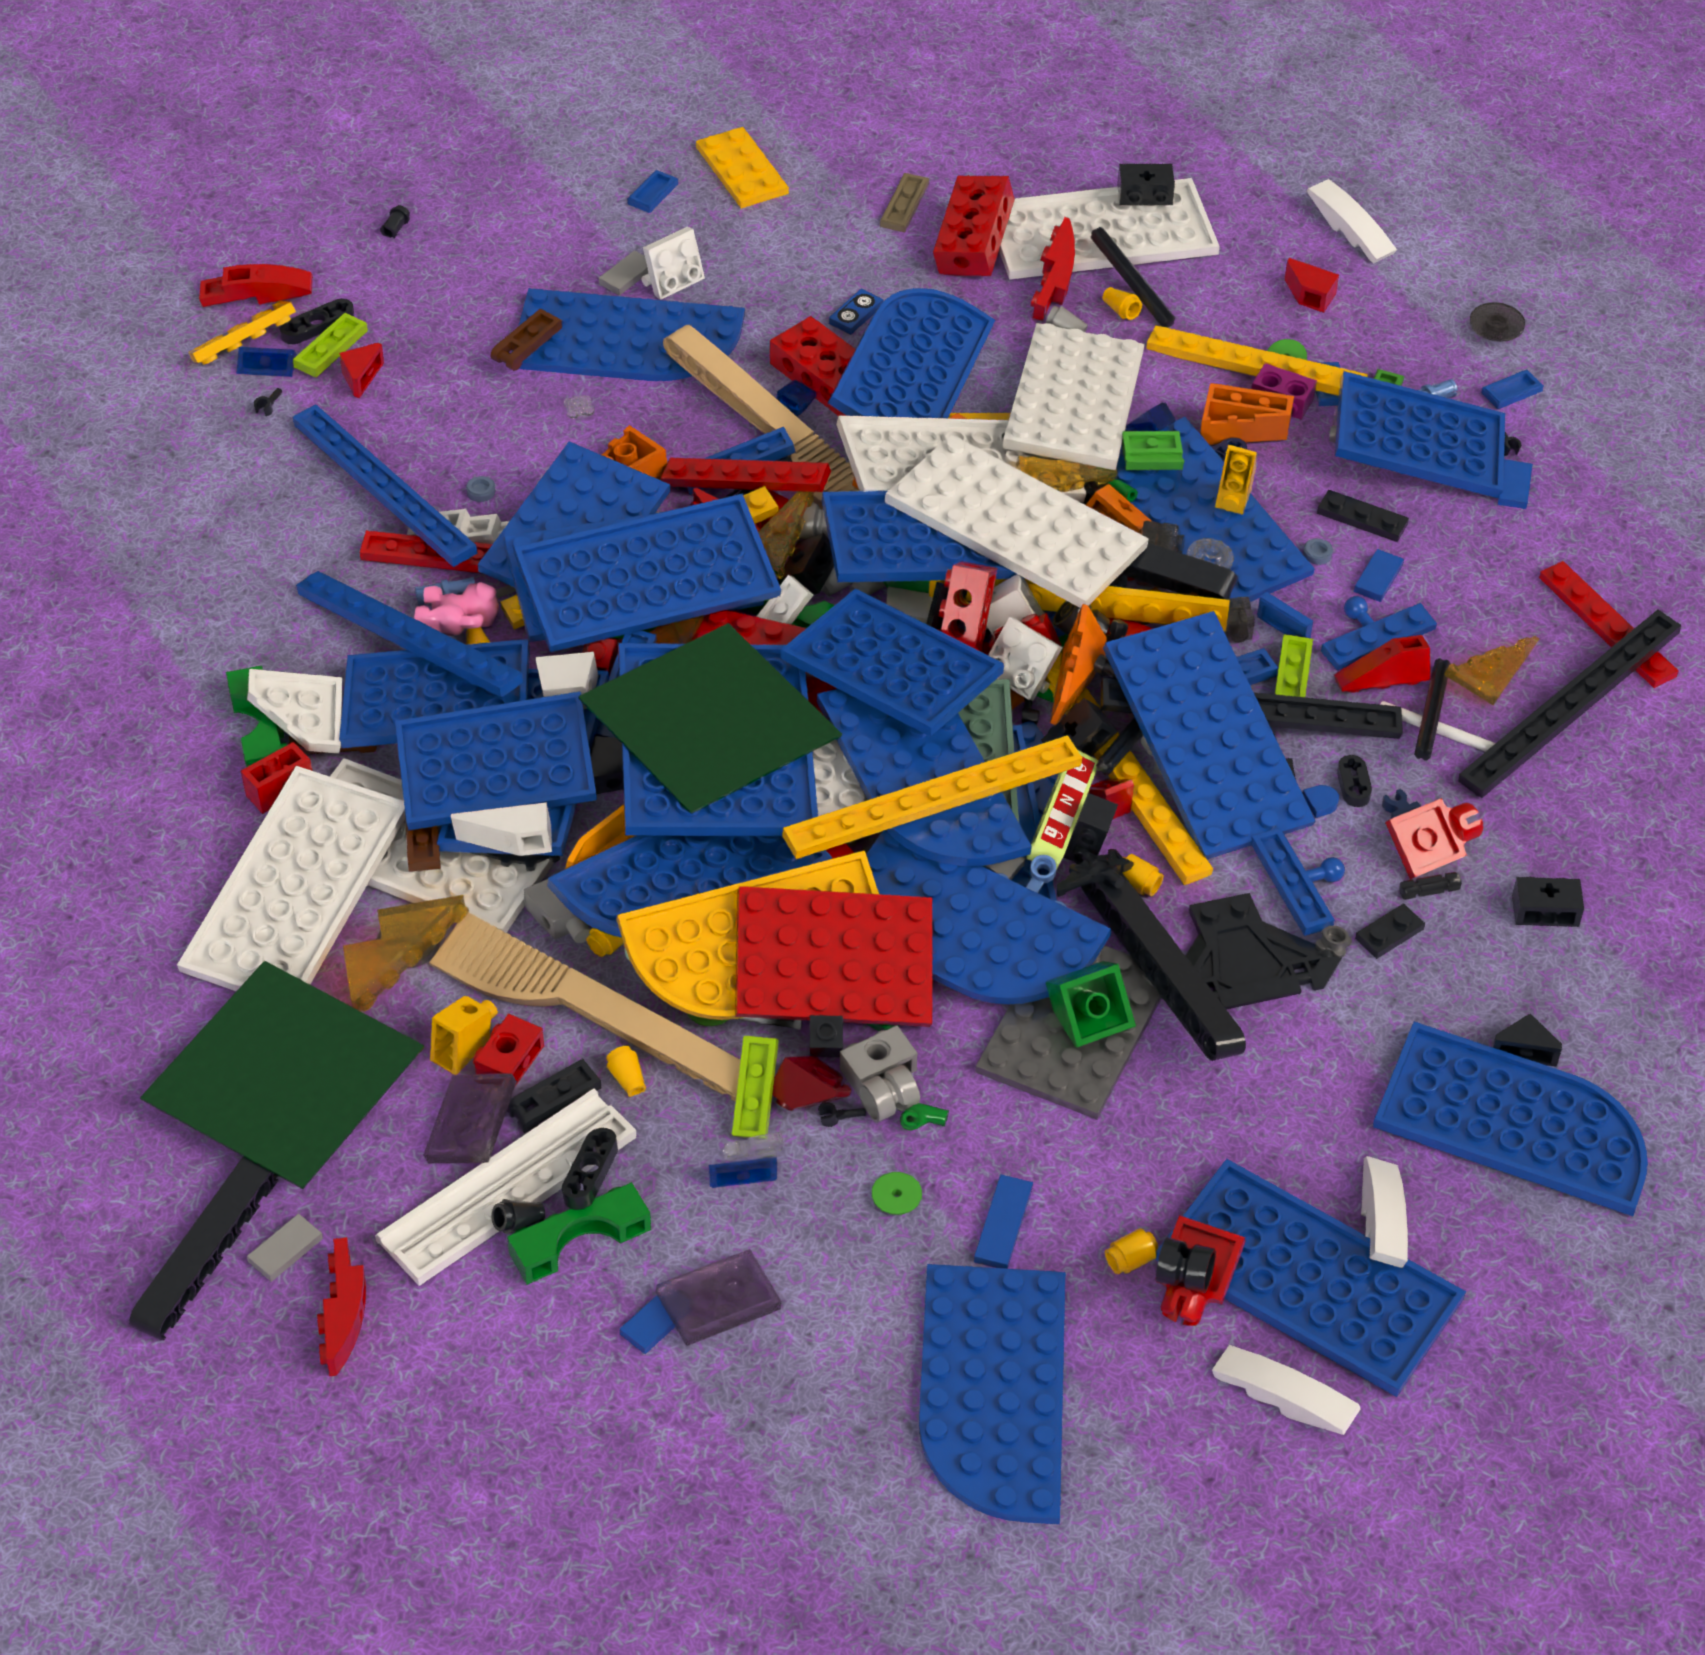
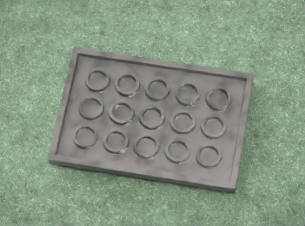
[975,945,1161,1120]

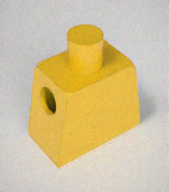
[430,996,498,1076]

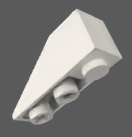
[451,803,552,856]

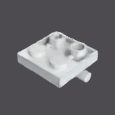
[641,227,705,300]
[988,617,1063,701]

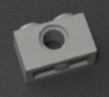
[840,1025,918,1096]

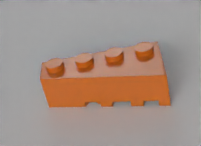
[602,425,667,481]

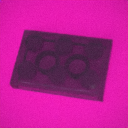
[423,1074,517,1164]
[656,1249,781,1346]

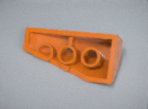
[1050,604,1107,725]

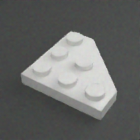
[247,669,342,754]

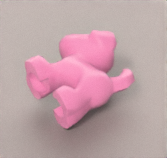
[414,582,499,636]

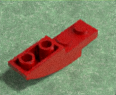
[1030,217,1075,321]
[199,264,313,307]
[317,1237,366,1376]

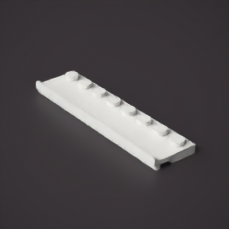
[375,1089,636,1286]

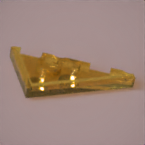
[1016,456,1117,492]
[758,491,815,579]
[1444,636,1540,706]

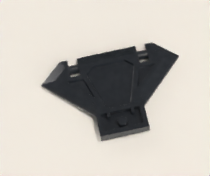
[1161,893,1342,1010]

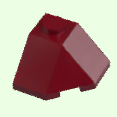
[772,1056,852,1111]

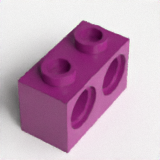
[1251,363,1317,420]

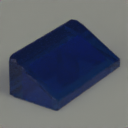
[236,347,297,377]
[707,1157,777,1188]

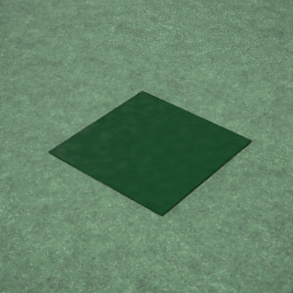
[578,623,842,814]
[140,960,424,1189]

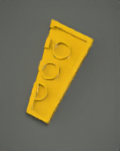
[188,301,296,365]

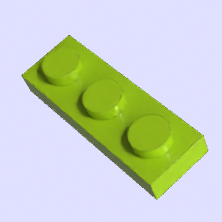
[293,313,368,378]
[1275,634,1313,697]
[732,1036,779,1140]

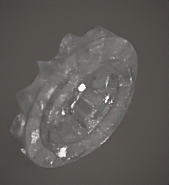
[1187,538,1234,570]

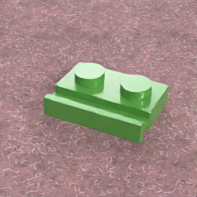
[1122,431,1184,470]

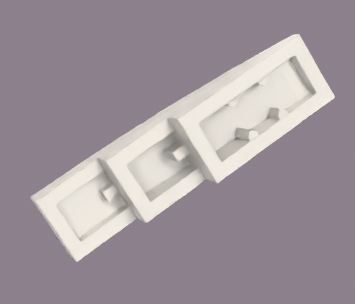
[1307,179,1397,264]
[407,509,509,544]
[1361,1156,1408,1268]
[1212,1345,1360,1435]

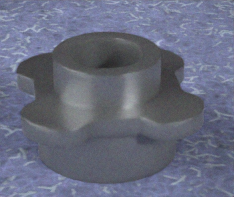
[1315,926,1352,958]

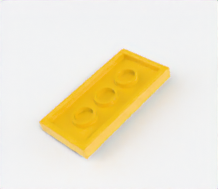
[696,127,789,208]

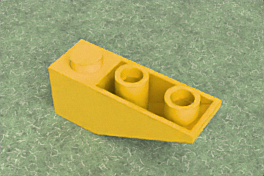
[1215,445,1257,515]

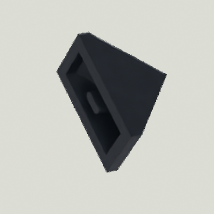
[1493,1014,1562,1067]

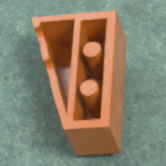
[1200,383,1294,445]

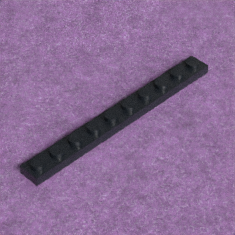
[1458,609,1681,798]
[1100,678,1403,739]

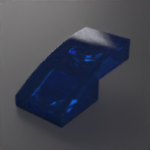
[776,379,817,417]

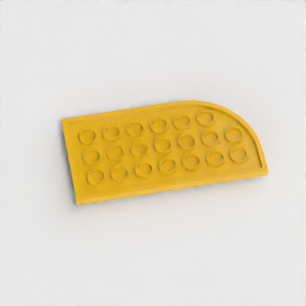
[616,851,879,1020]

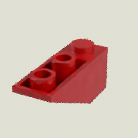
[1334,635,1430,693]

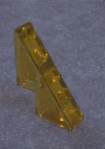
[343,895,469,1012]

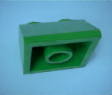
[1045,961,1136,1047]

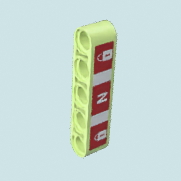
[1026,750,1099,870]

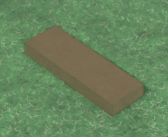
[880,173,929,233]

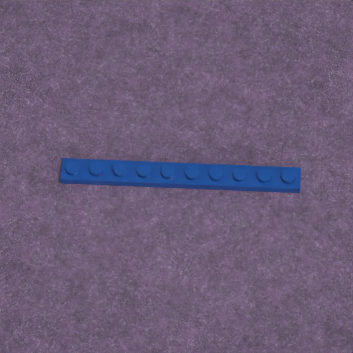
[292,404,478,567]
[296,571,523,698]

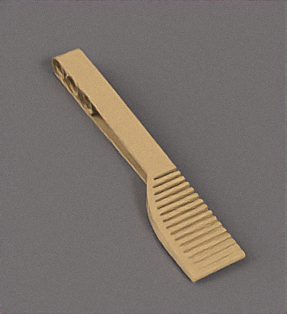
[663,325,859,509]
[429,911,741,1101]

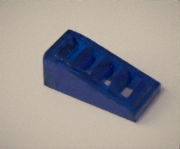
[1125,402,1175,431]

